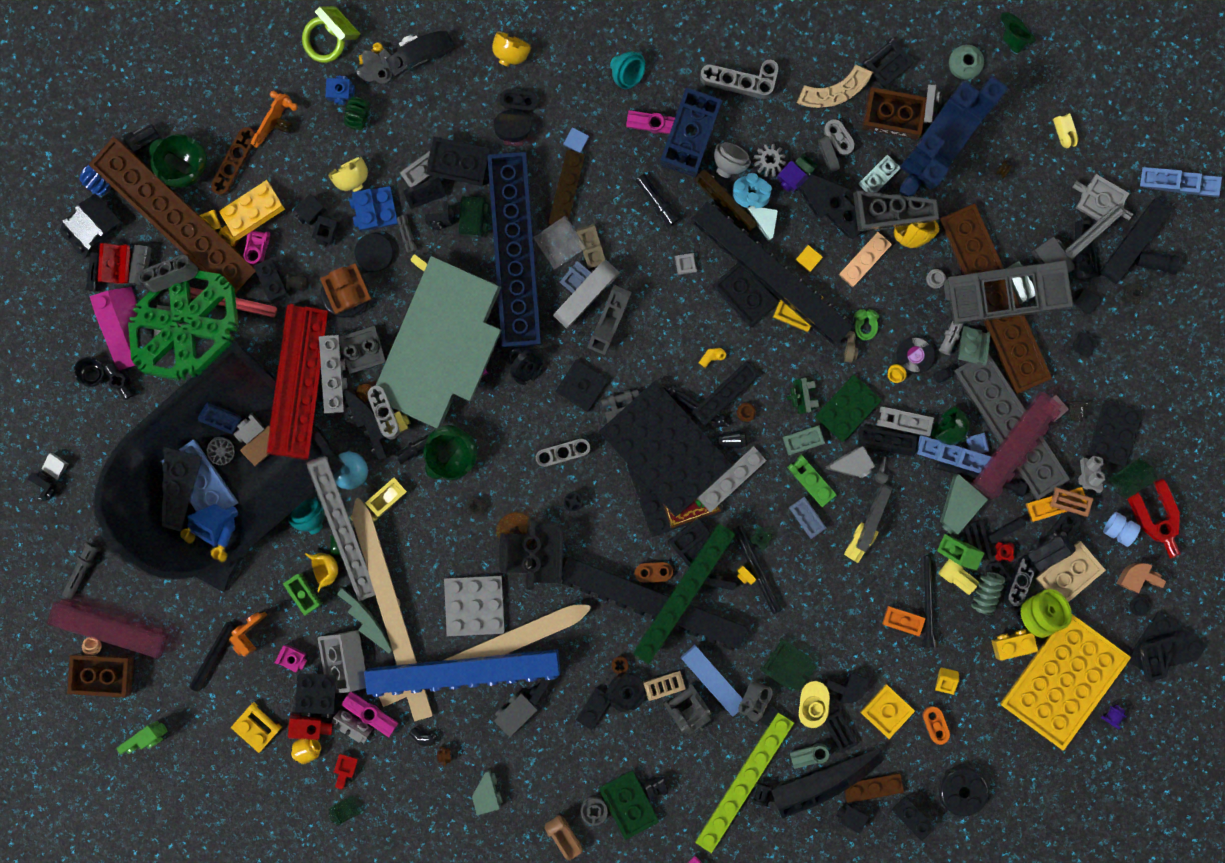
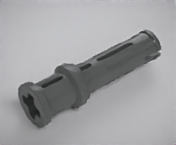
[62,541,101,599]

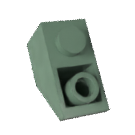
[472,769,503,815]

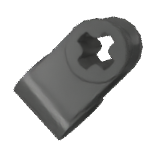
[738,682,773,722]

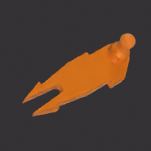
[251,91,298,148]

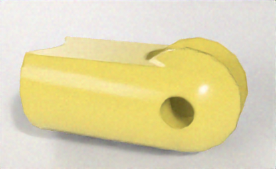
[1053,113,1078,148]

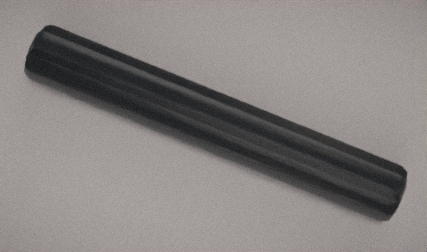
[189,622,236,692]

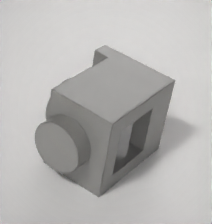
[234,413,265,444]

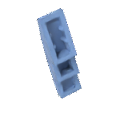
[1140,167,1222,197]
[915,435,997,477]
[680,645,745,716]

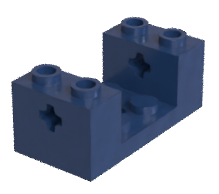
[660,88,722,178]

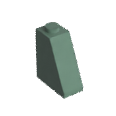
[940,474,988,535]

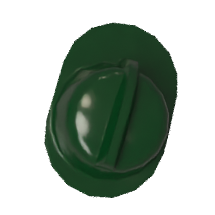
[1000,12,1036,53]

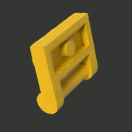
[231,702,282,753]

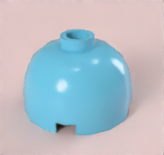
[333,451,369,490]

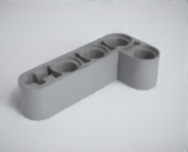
[700,60,778,99]
[553,260,620,329]

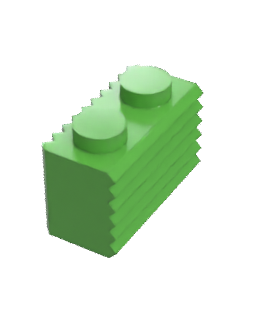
[283,573,323,616]

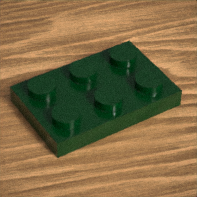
[814,374,882,443]
[598,769,659,840]

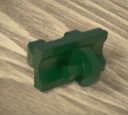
[786,378,819,414]

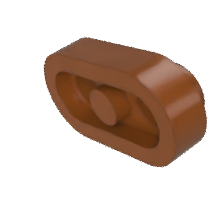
[635,562,673,583]

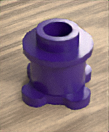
[1101,705,1127,730]

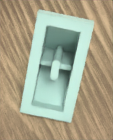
[747,206,778,242]

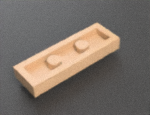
[839,232,892,287]

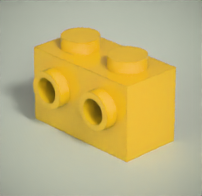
[991,629,1038,661]

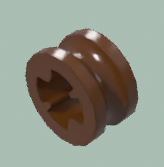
[611,656,629,674]

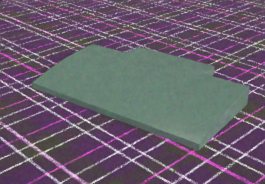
[374,256,502,428]

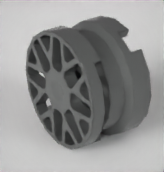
[207,436,234,465]
[581,796,608,826]

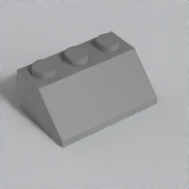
[318,630,366,693]

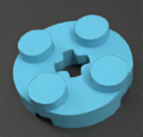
[733,173,772,208]

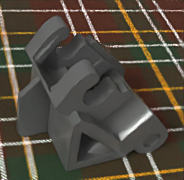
[663,684,712,735]

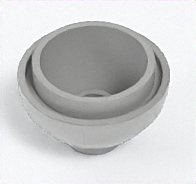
[714,142,751,178]

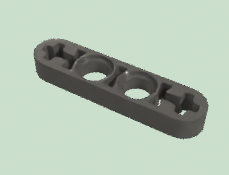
[856,483,892,552]

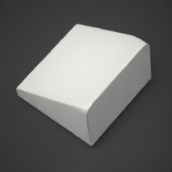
[42,453,69,480]

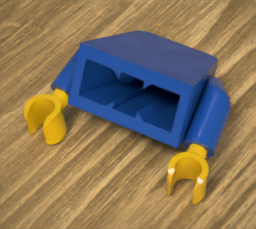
[180,504,238,562]

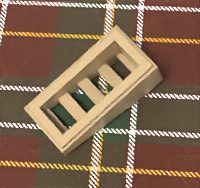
[643,671,685,701]

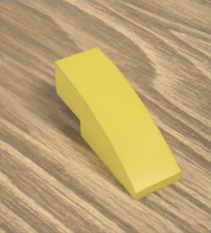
[350,478,407,522]

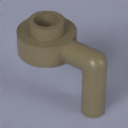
[843,331,858,363]

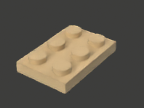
[1036,541,1106,602]

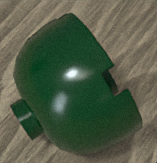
[932,407,970,445]

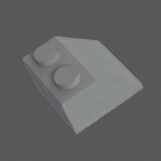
[825,446,875,478]

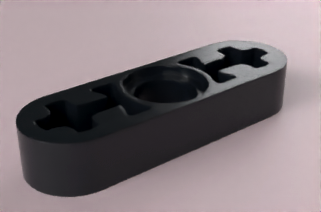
[1004,555,1037,607]

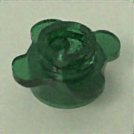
[750,527,772,550]

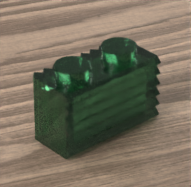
[459,196,489,238]
[1109,458,1158,500]

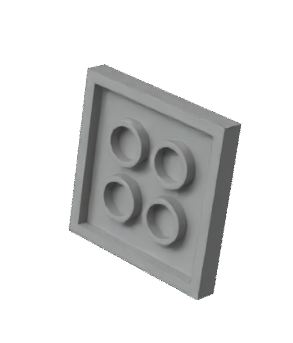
[444,576,505,636]

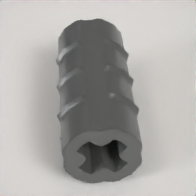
[128,245,152,286]

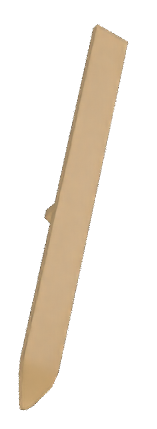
[352,498,433,721]
[379,605,591,707]

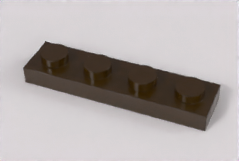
[548,150,585,229]
[694,169,757,233]

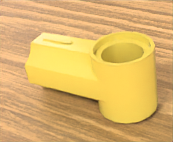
[844,522,879,563]
[938,559,979,595]

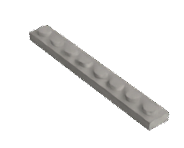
[307,456,375,601]

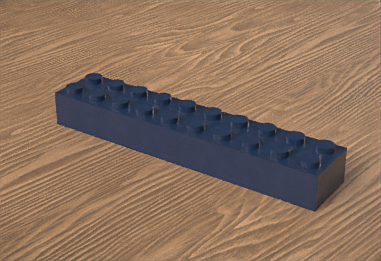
[487,152,541,348]

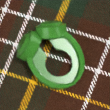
[854,309,879,340]

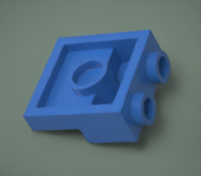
[349,186,398,232]

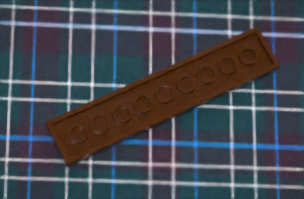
[88,136,256,295]
[939,203,1052,394]

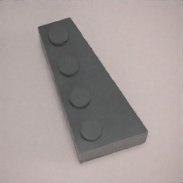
[853,190,939,232]

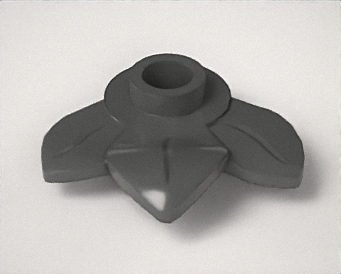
[356,49,392,84]

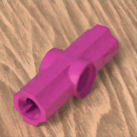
[626,110,675,134]
[341,692,399,737]

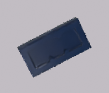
[197,402,242,434]

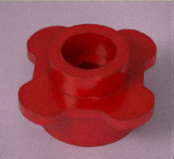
[995,542,1015,561]

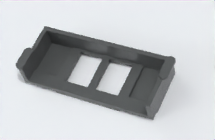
[944,261,1073,325]

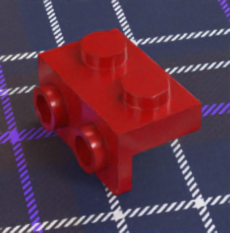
[98,243,131,284]

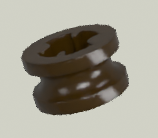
[274,118,293,134]
[995,160,1013,179]

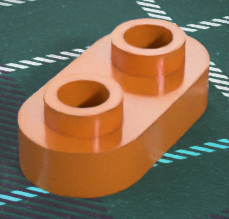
[923,706,950,745]

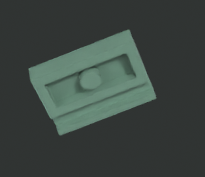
[958,326,990,365]

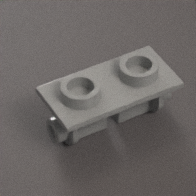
[331,709,373,743]

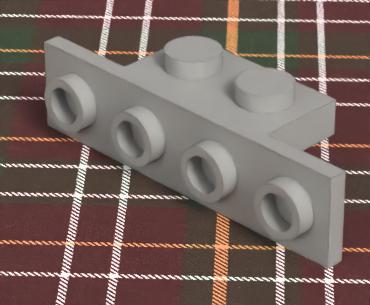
[319,335,347,413]

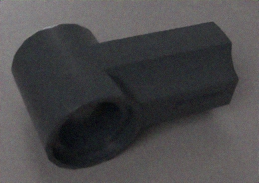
[119,123,160,155]

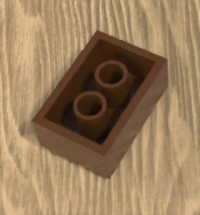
[861,87,927,139]
[67,653,134,697]

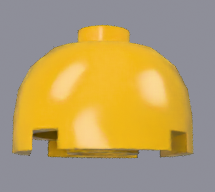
[492,32,531,67]

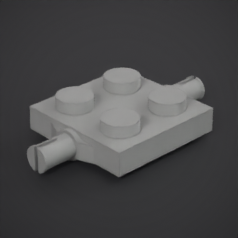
[1072,174,1133,227]

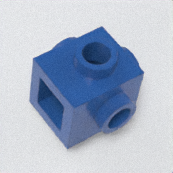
[325,76,355,105]

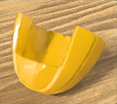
[894,221,939,248]

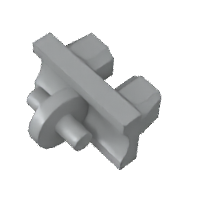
[1078,456,1105,493]

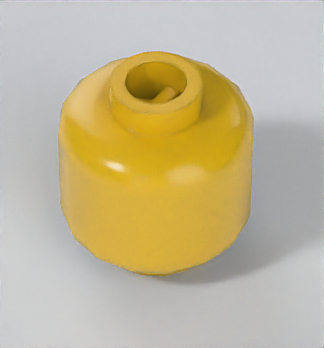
[291,739,321,764]

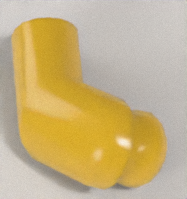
[698,348,726,368]

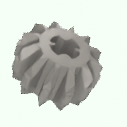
[754,144,786,177]

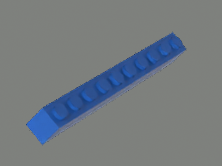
[364,649,561,697]

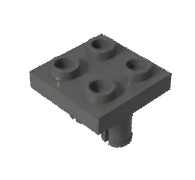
[339,326,386,374]

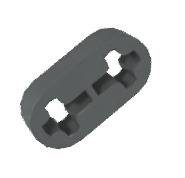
[818,136,840,173]

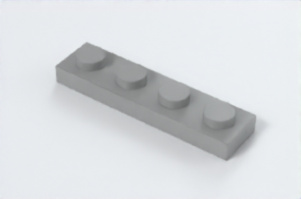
[697,446,767,512]

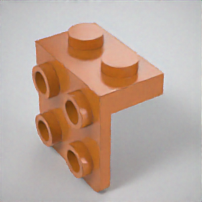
[229,612,267,657]

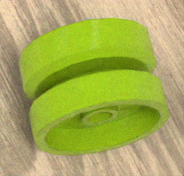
[1021,589,1072,638]

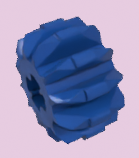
[79,165,112,196]

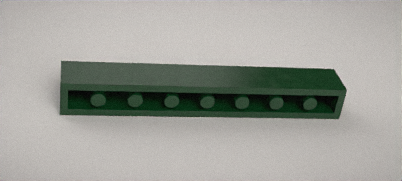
[632,523,735,665]

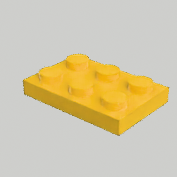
[219,180,285,240]

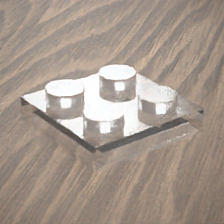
[533,216,587,269]

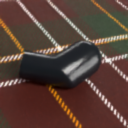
[408,727,438,746]

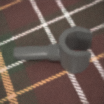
[875,456,889,484]

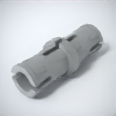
[939,321,963,355]

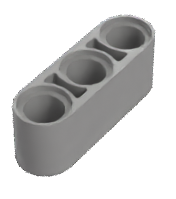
[536,439,590,467]

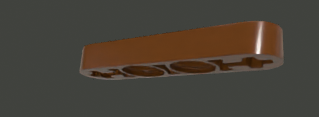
[211,127,255,196]

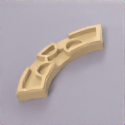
[797,65,873,108]

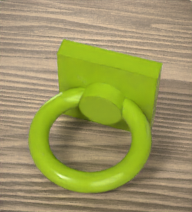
[302,6,361,63]

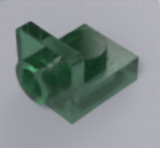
[328,796,361,826]

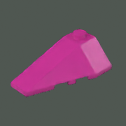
[90,287,138,370]

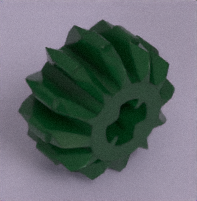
[344,97,370,130]

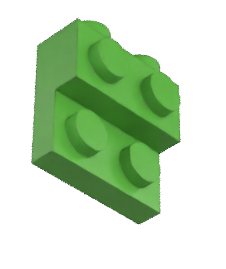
[116,720,167,755]

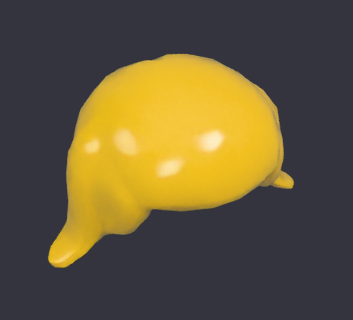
[305,553,338,593]

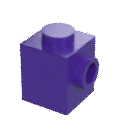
[777,161,806,193]

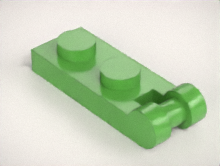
[787,455,836,507]

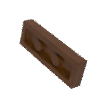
[844,773,904,803]

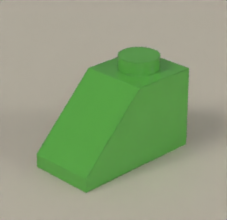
[937,534,984,570]

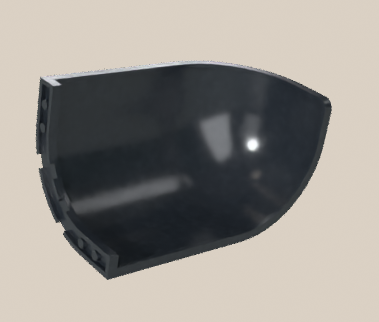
[94,340,345,579]

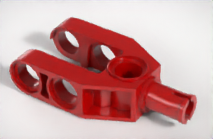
[1126,479,1181,558]

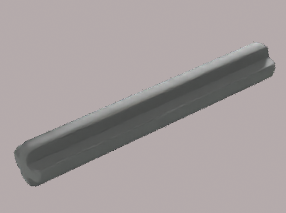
[1065,205,1123,258]

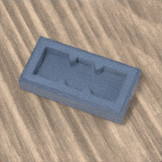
[788,497,826,539]

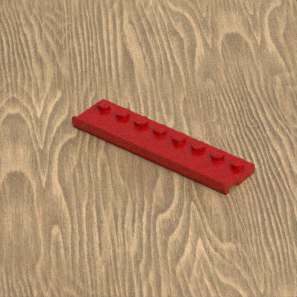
[266,304,328,460]

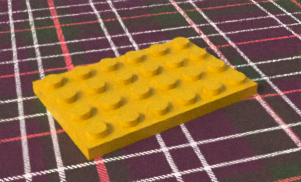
[1000,614,1131,751]

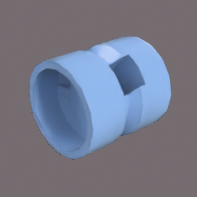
[1103,512,1141,547]

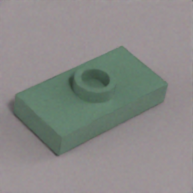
[782,426,825,455]

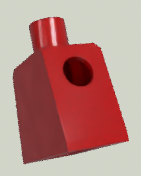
[288,713,332,740]

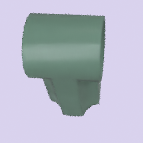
[790,743,829,769]

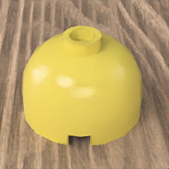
[328,157,368,192]

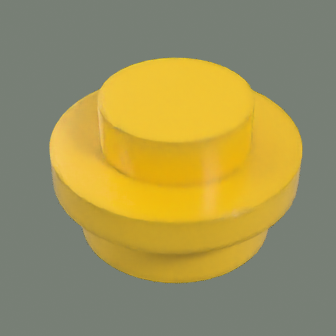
[888,364,907,383]

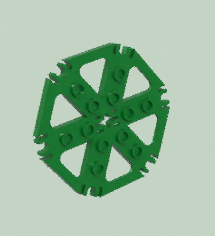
[128,271,239,381]

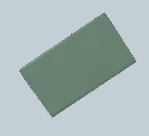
[1005,261,1035,304]

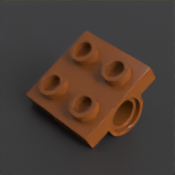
[320,263,372,315]

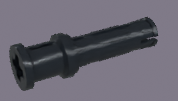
[635,174,681,228]

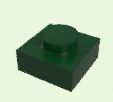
[795,153,818,174]

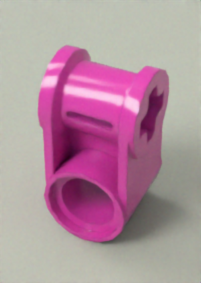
[244,230,270,266]

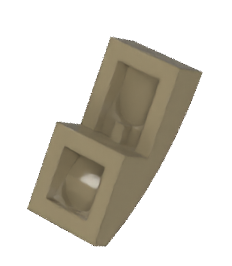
[576,224,605,269]

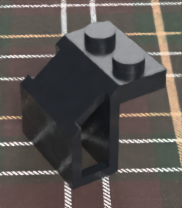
[60,194,121,258]

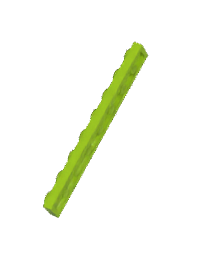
[695,712,794,853]

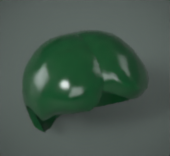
[149,134,207,188]
[423,425,478,480]

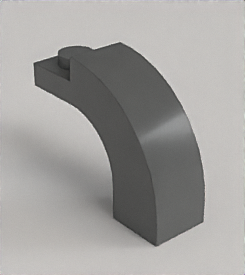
[587,285,632,355]

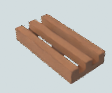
[1049,487,1093,517]

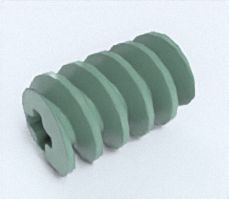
[971,572,1006,616]

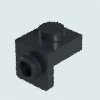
[28,471,57,501]

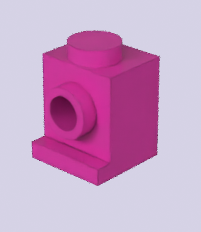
[275,644,307,672]

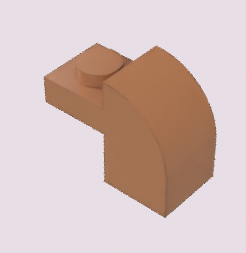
[1116,563,1166,593]

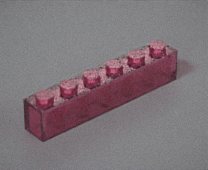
[971,392,1062,499]
[47,599,169,658]

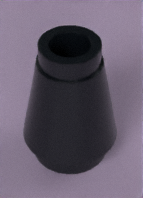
[719,430,747,449]

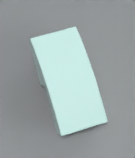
[858,155,900,193]

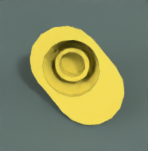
[799,681,830,728]

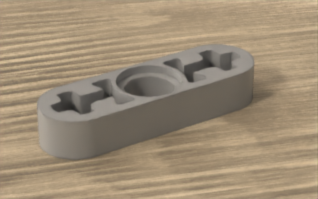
[368,386,400,439]

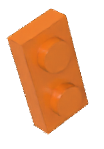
[882,606,925,637]

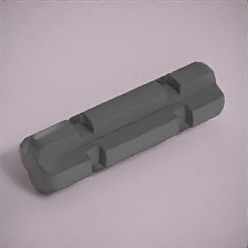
[397,215,416,253]

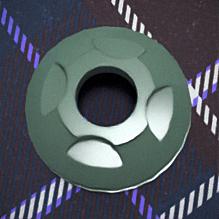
[949,45,984,80]

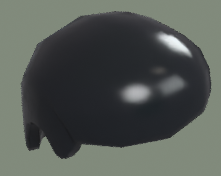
[73,356,105,387]

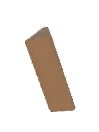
[240,425,270,467]

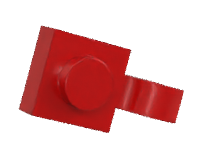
[333,753,358,789]

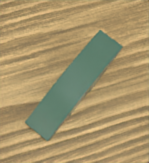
[337,587,392,653]

